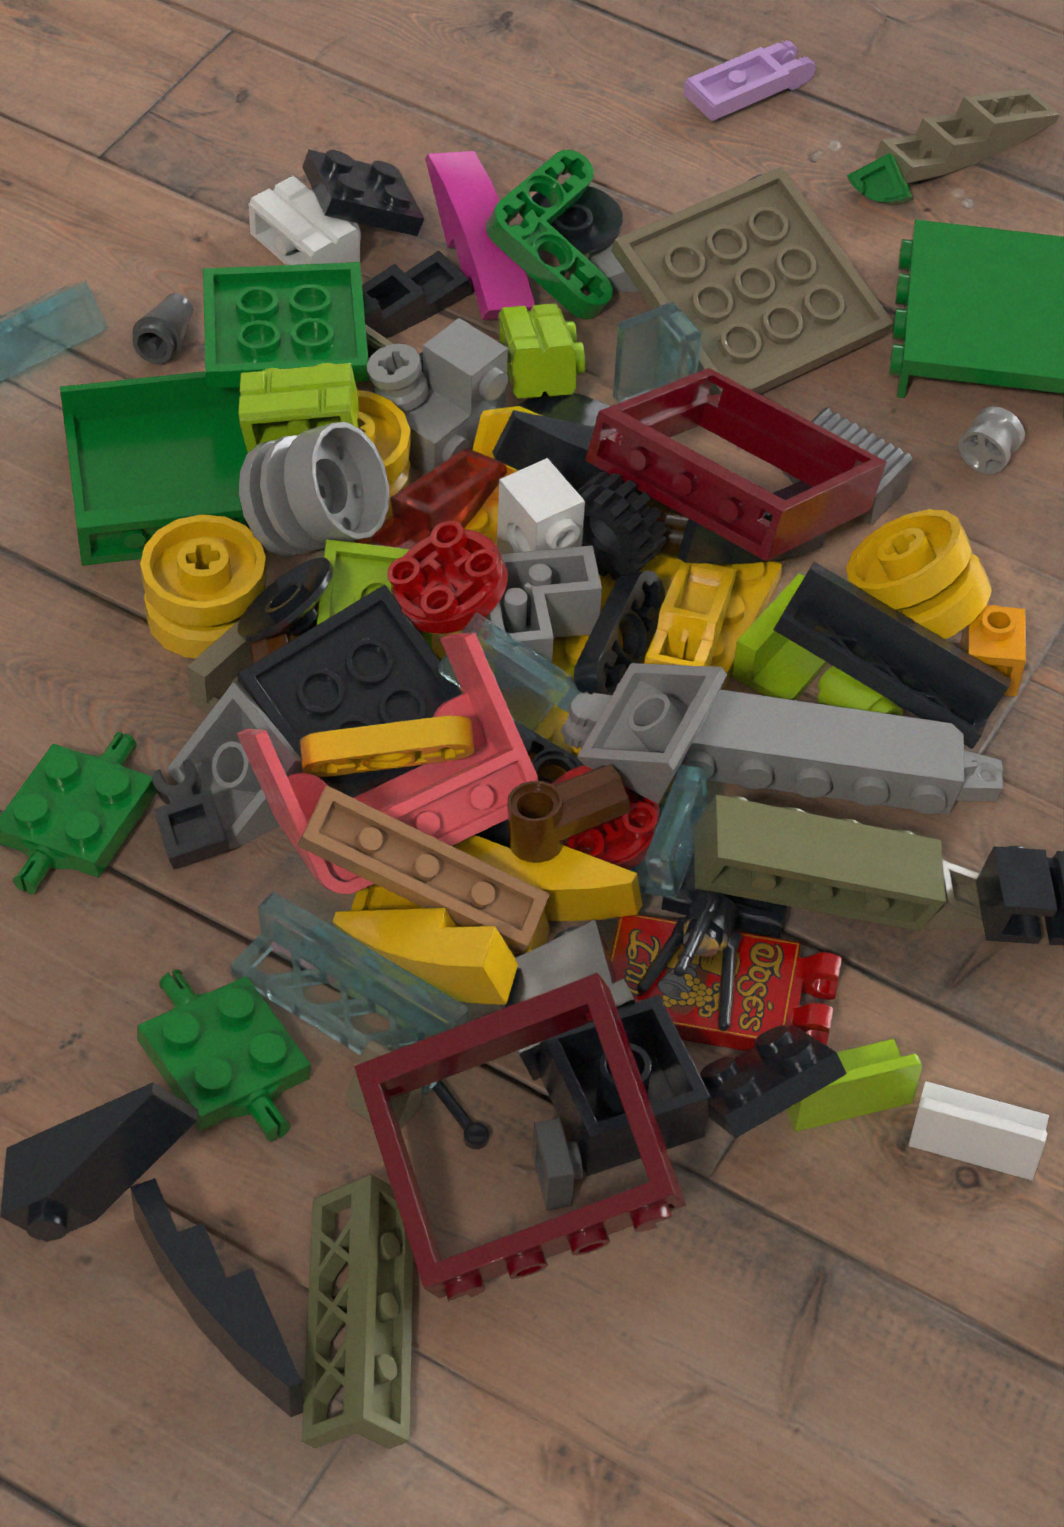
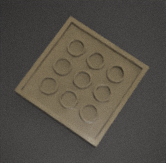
[611,167,894,396]

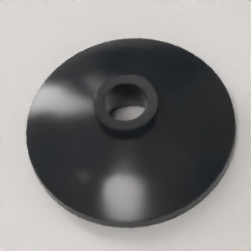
[522,184,623,255]
[237,557,334,642]

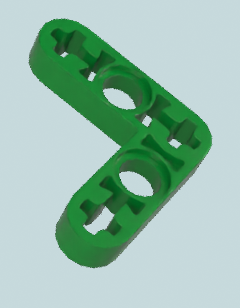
[486,149,613,319]

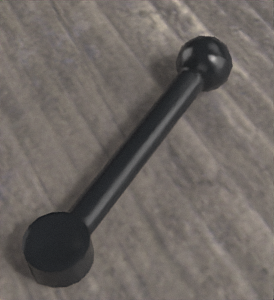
[429,1080,489,1149]

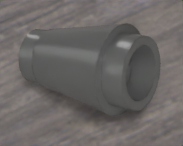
[133,293,193,364]

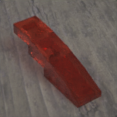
[354,448,507,549]

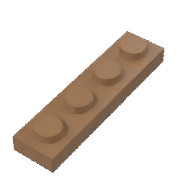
[297,785,550,954]

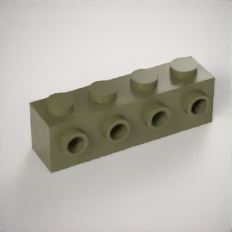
[694,795,946,931]

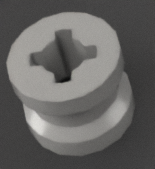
[367,343,429,412]
[958,406,1025,475]

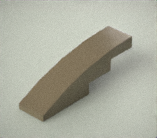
[875,88,1060,183]

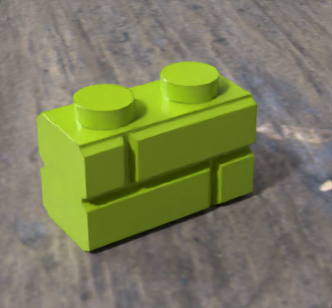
[498,303,585,399]
[239,363,359,453]

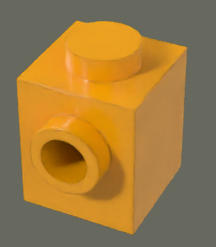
[960,605,1026,697]

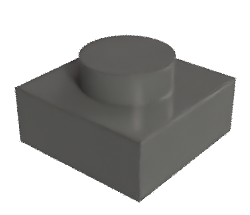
[532,1118,583,1211]

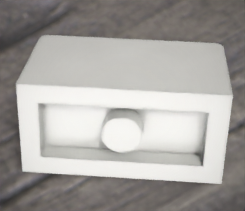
[908,1081,1049,1181]

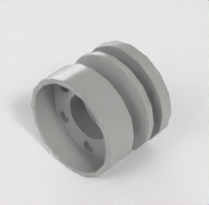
[239,422,389,558]

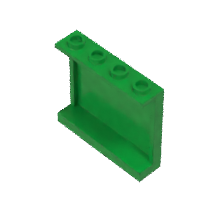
[889,219,1064,417]
[60,371,251,566]

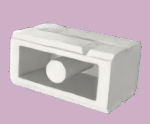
[248,176,361,265]

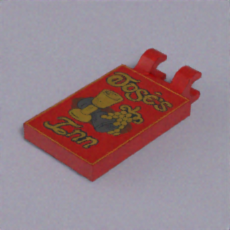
[610,914,842,1051]

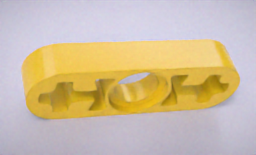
[300,716,475,777]

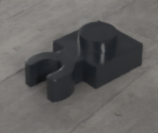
[152,759,230,869]

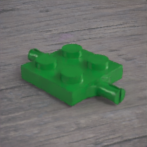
[0,732,157,895]
[137,969,311,1142]

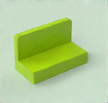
[732,573,829,700]
[786,1038,922,1132]

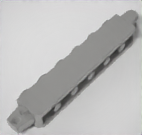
[560,683,1003,815]

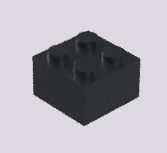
[539,995,711,1176]

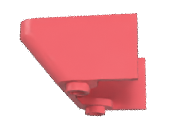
[237,633,538,894]

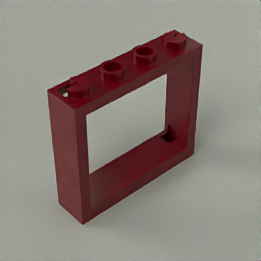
[585,368,887,561]
[354,972,686,1301]

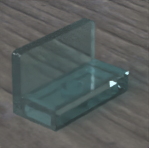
[613,302,701,403]
[438,612,579,731]
[630,764,710,899]

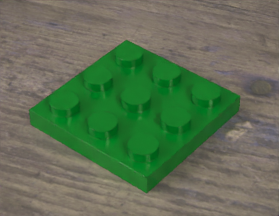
[203,262,369,388]

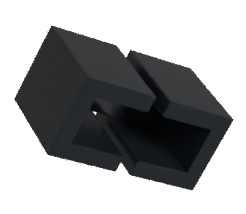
[975,846,1064,946]

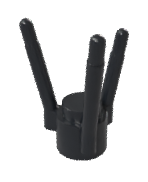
[636,891,742,1031]

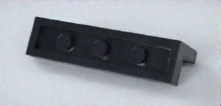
[773,562,1011,749]

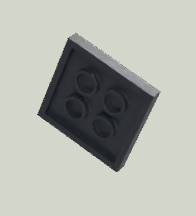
[237,584,463,798]

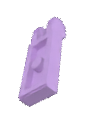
[683,40,816,121]

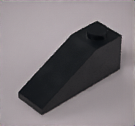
[0,1082,198,1242]

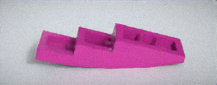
[425,151,535,320]

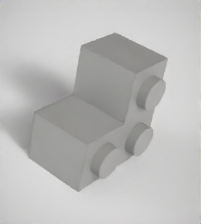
[404,318,508,481]
[481,546,602,688]

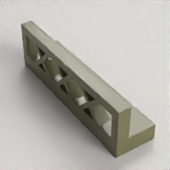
[302,1174,413,1449]

